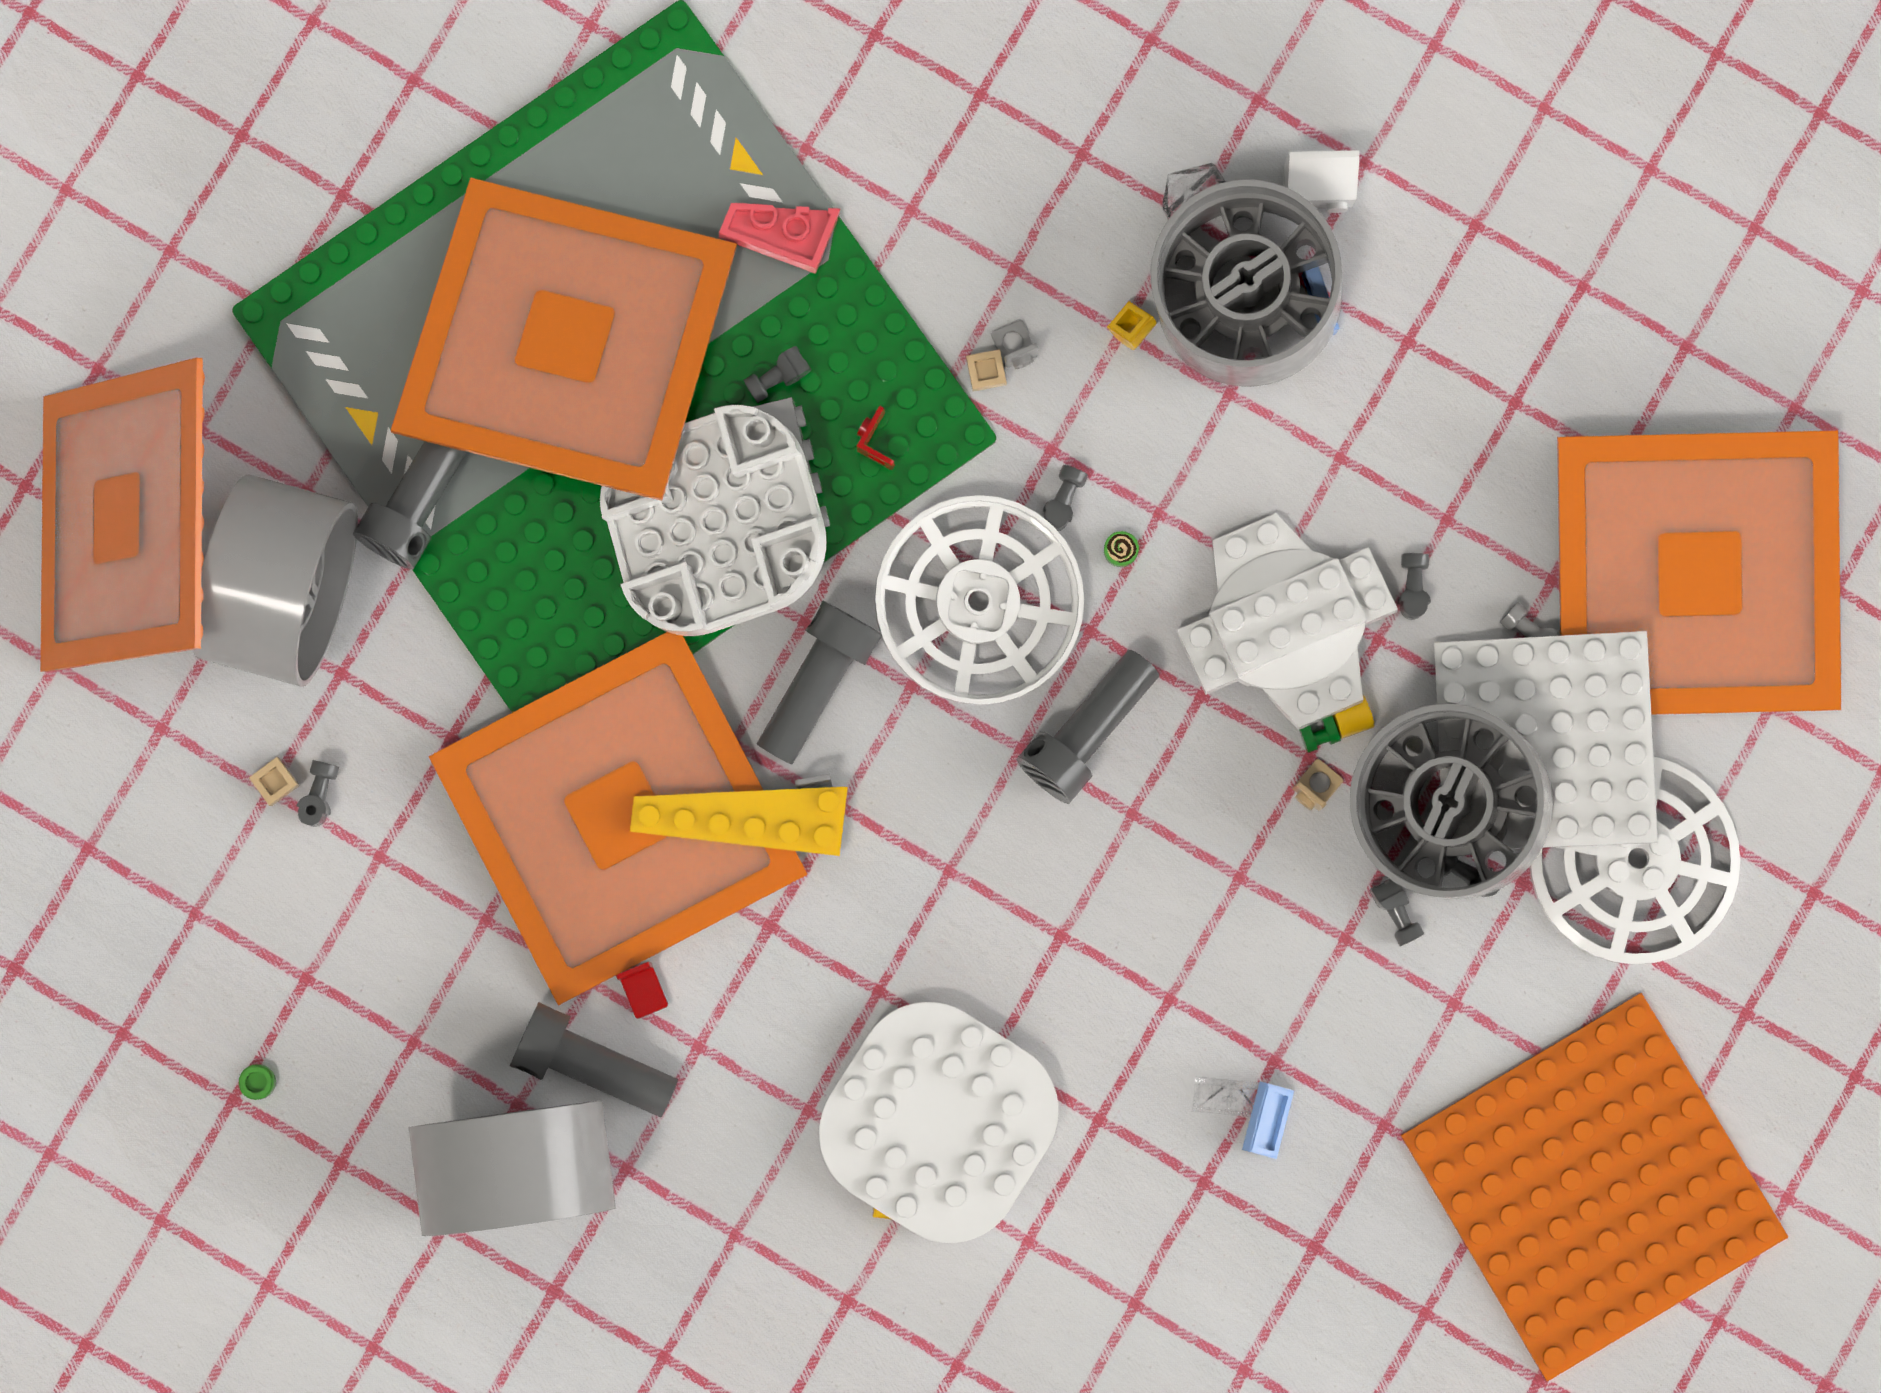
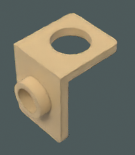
[1292,759,1343,811]

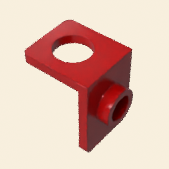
[857,406,895,470]
[616,962,668,1019]

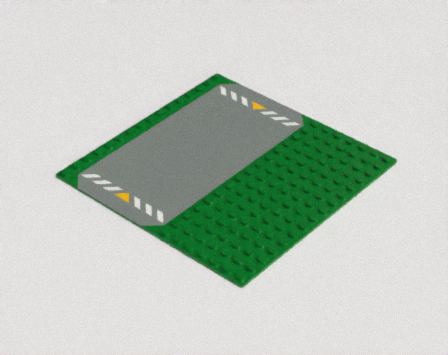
[232,0,996,713]

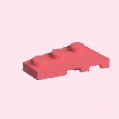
[719,203,840,274]

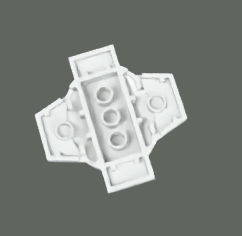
[1177,513,1398,730]

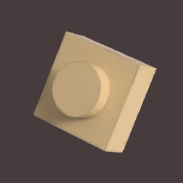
[966,349,1007,392]
[249,757,300,806]

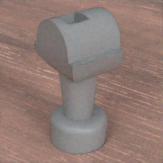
[1500,602,1558,638]

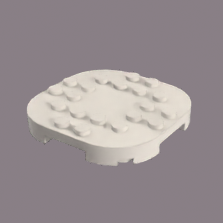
[600,405,826,636]
[819,1002,1059,1243]

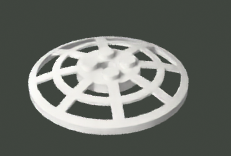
[874,495,1084,705]
[1529,757,1740,965]

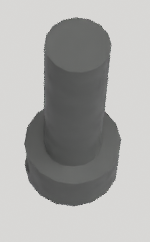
[353,441,467,569]
[756,600,882,764]
[1016,649,1160,804]
[510,1002,678,1118]

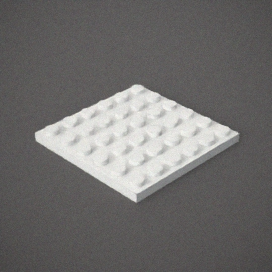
[1434,631,1658,849]

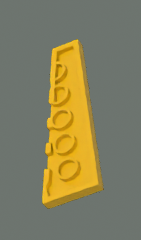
[630,787,848,856]

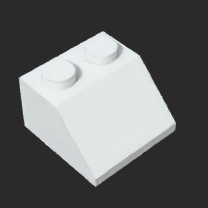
[1283,150,1359,213]

